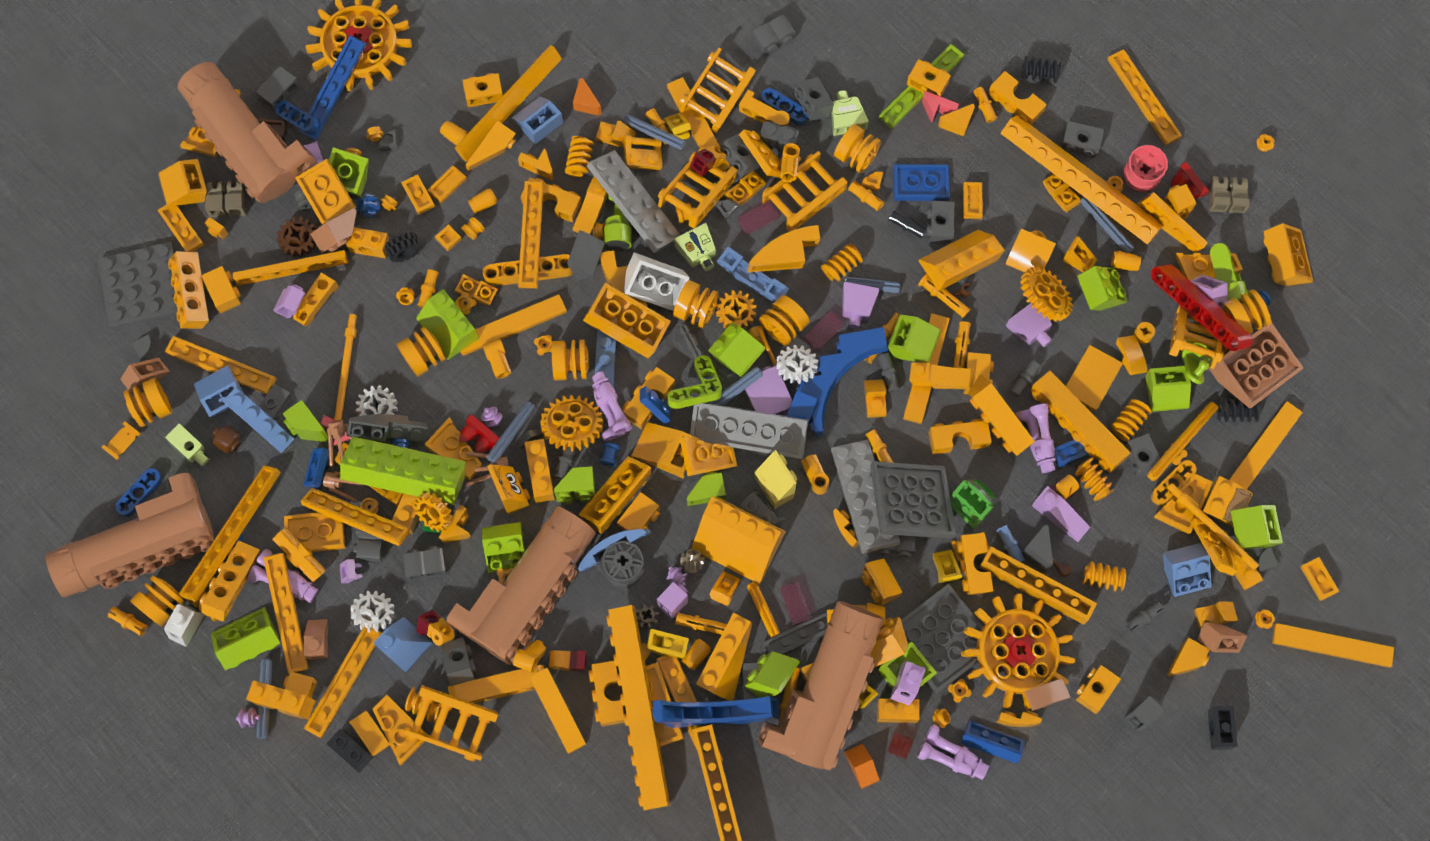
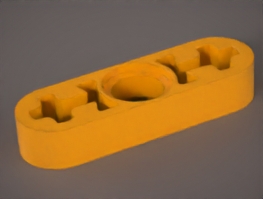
[1151,460,1196,505]

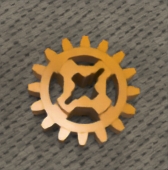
[716,290,757,329]
[413,492,453,532]

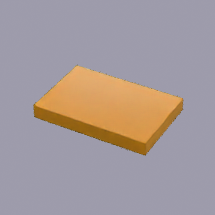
[295,159,356,225]
[1066,345,1123,412]
[284,512,346,552]

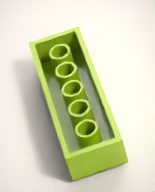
[340,436,466,505]

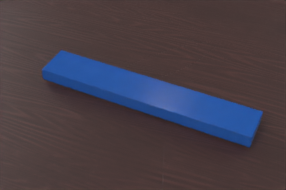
[298,35,367,141]

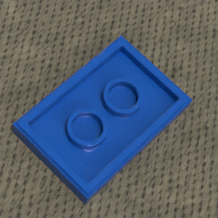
[893,164,950,201]

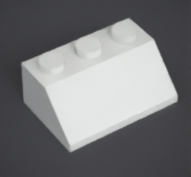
[624,253,690,311]

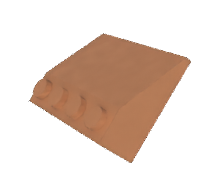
[1208,322,1304,408]

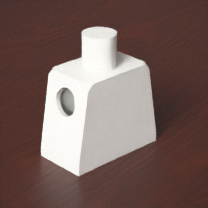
[164,604,205,647]

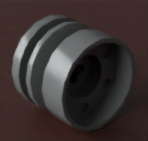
[602,541,645,588]

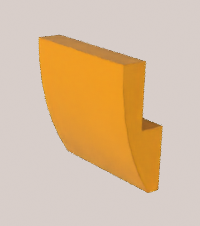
[1006,229,1056,272]

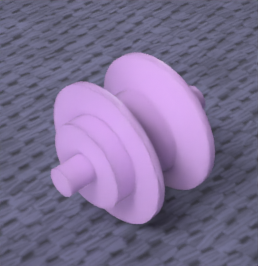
[481,407,502,427]
[666,566,688,586]
[236,708,260,728]

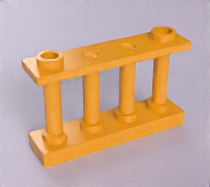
[680,47,756,134]
[658,147,738,229]
[762,151,848,232]
[1169,305,1224,369]
[404,685,498,762]

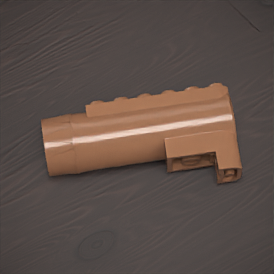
[178,62,317,204]
[45,473,215,598]
[447,506,596,665]
[758,601,884,771]

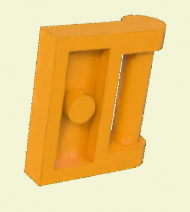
[623,135,662,170]

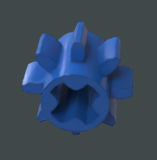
[357,194,380,218]

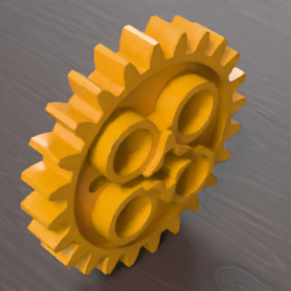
[1020,266,1073,322]
[540,395,603,451]

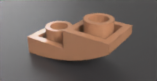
[1025,679,1070,711]

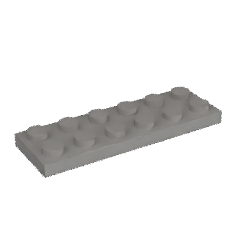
[587,150,681,253]
[690,403,808,459]
[831,439,900,554]

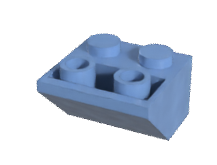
[512,96,563,144]
[194,365,244,417]
[1163,543,1212,597]

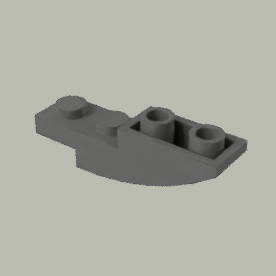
[347,414,427,443]

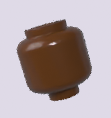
[212,425,242,453]

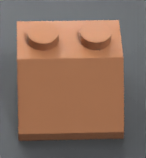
[310,208,357,253]

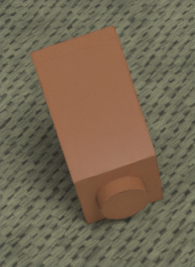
[120,358,170,393]
[304,619,328,660]
[1197,622,1247,653]

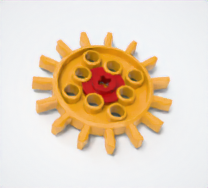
[305,0,412,91]
[961,594,1075,710]

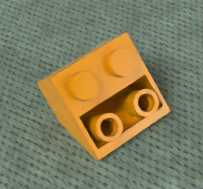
[158,159,207,207]
[861,558,903,606]
[870,617,908,668]

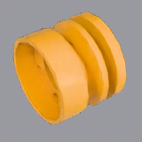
[834,124,881,173]
[673,280,719,328]
[1222,289,1271,334]
[759,295,810,346]
[396,326,446,377]
[552,339,589,381]
[123,377,173,428]
[130,575,185,627]

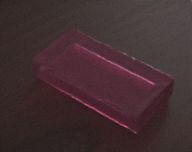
[738,201,779,235]
[804,311,844,351]
[780,582,812,626]

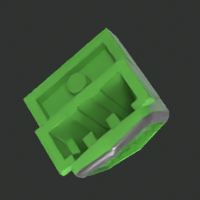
[950,479,998,529]

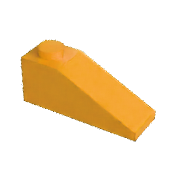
[466,121,517,171]

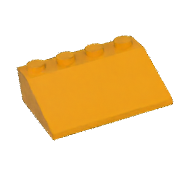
[691,497,786,584]

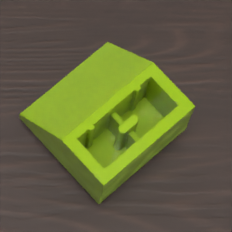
[1077,266,1128,311]
[888,314,941,363]
[1145,366,1191,412]
[554,466,595,504]
[1230,505,1283,549]
[482,522,525,573]

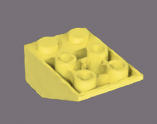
[754,450,797,509]

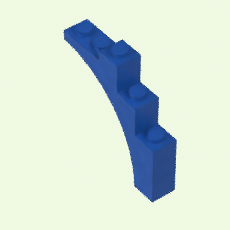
[797,327,888,437]
[652,696,780,728]

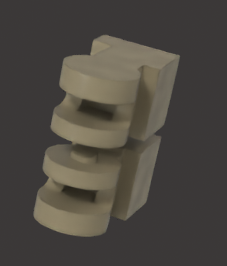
[1209,176,1250,213]
[205,180,246,218]

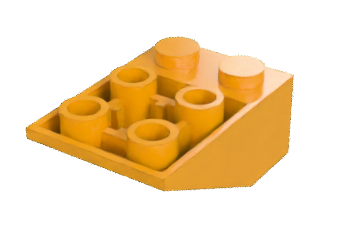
[631,422,700,479]

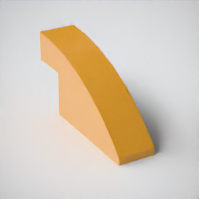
[747,225,820,273]
[600,250,647,307]
[529,668,586,754]

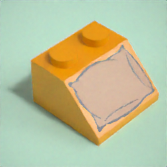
[1201,476,1253,528]

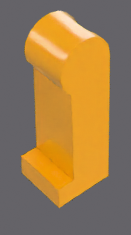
[739,90,790,127]
[293,273,339,326]

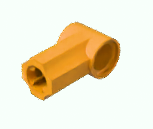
[780,143,800,182]
[482,339,511,379]
[801,454,829,495]
[513,640,546,673]

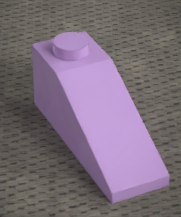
[1032,486,1090,542]

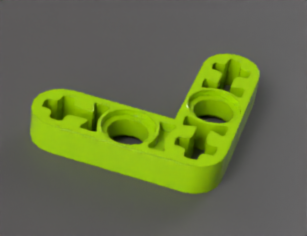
[667,355,722,409]

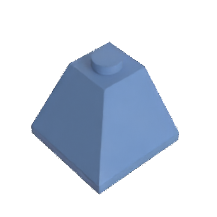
[374,617,433,672]

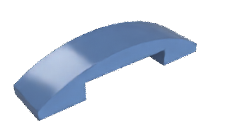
[717,247,789,302]
[578,529,651,572]

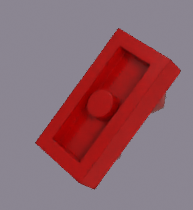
[1171,162,1210,199]
[459,414,500,452]

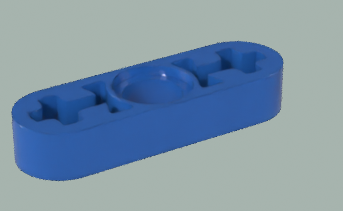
[761,88,808,125]
[275,101,319,134]
[116,468,162,517]

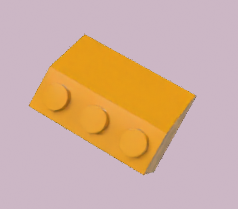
[1263,223,1314,286]

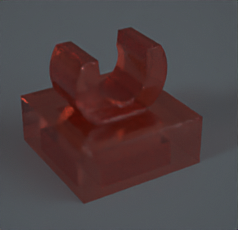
[887,733,913,760]

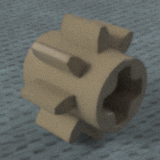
[680,549,705,573]
[636,604,659,629]

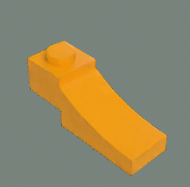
[573,176,609,235]
[909,363,973,389]

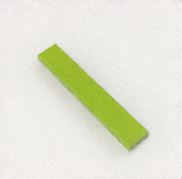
[879,44,965,129]

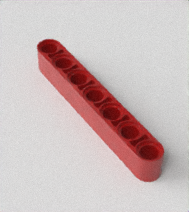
[1151,264,1253,352]

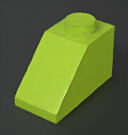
[687,471,726,506]

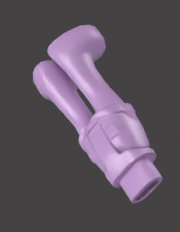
[592,371,632,441]
[1015,404,1056,474]
[247,549,319,603]
[917,724,989,780]

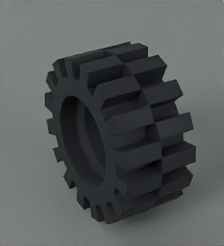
[385,232,422,263]

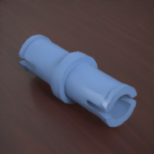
[996,525,1025,562]

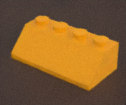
[919,230,1005,291]
[583,283,671,359]
[578,456,651,534]

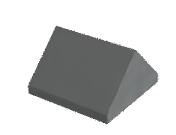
[567,230,605,280]
[1022,525,1053,572]

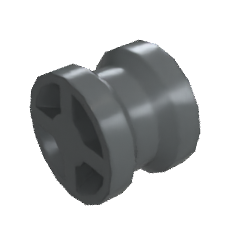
[294,189,312,211]

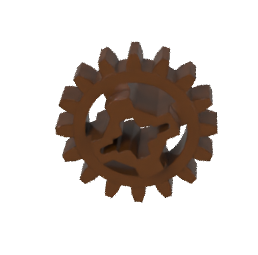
[276,217,316,257]

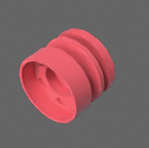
[1123,145,1168,192]

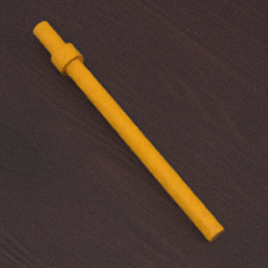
[334,314,357,421]
[1167,483,1259,570]

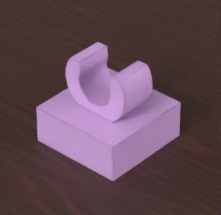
[340,559,363,583]

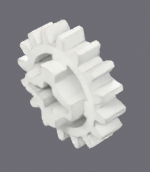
[776,345,818,384]
[356,385,398,416]
[351,591,394,633]

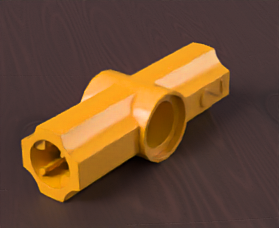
[273,527,326,582]

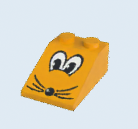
[487,464,531,515]

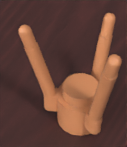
[326,420,352,466]
[465,452,508,486]
[323,471,363,502]

